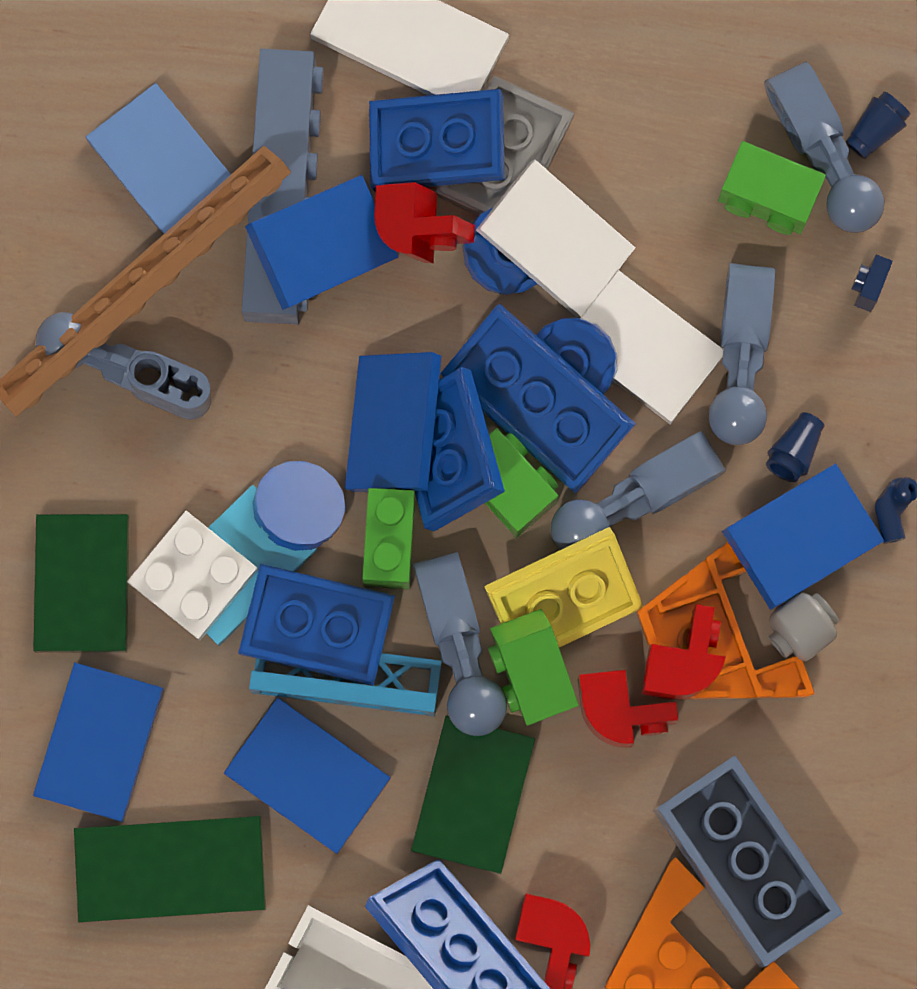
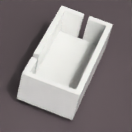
[265,905,433,989]

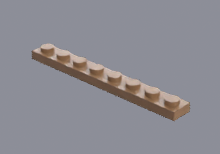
[0,146,292,417]

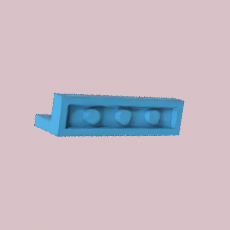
[249,653,441,717]

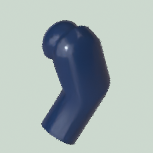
[875,477,917,544]

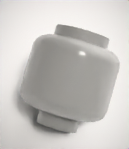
[768,592,839,661]

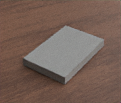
[436,76,574,216]

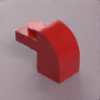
[374,182,475,263]
[641,604,726,700]
[577,670,678,748]
[515,893,590,989]

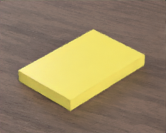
[484,527,643,648]

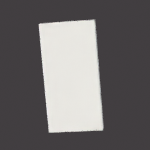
[310,0,509,95]

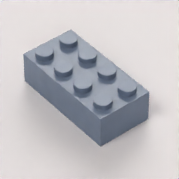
[654,755,843,967]

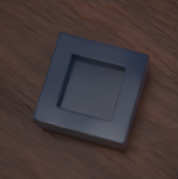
[851,254,893,312]

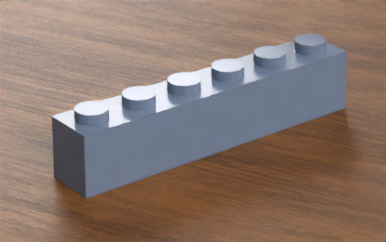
[242,49,324,325]

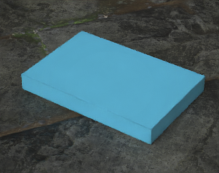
[206,485,317,646]

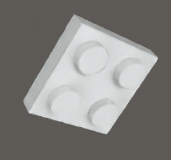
[127,511,258,641]

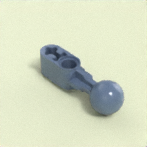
[764,62,885,233]
[708,263,775,445]
[35,312,211,420]
[551,431,726,550]
[413,552,507,736]

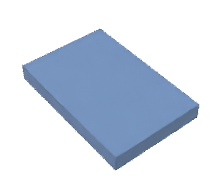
[85,83,231,235]

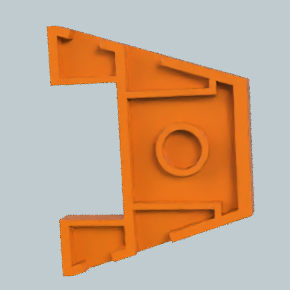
[636,542,815,700]
[604,857,800,989]

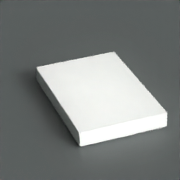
[476,160,635,318]
[581,270,723,425]

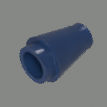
[845,91,911,159]
[766,412,824,482]

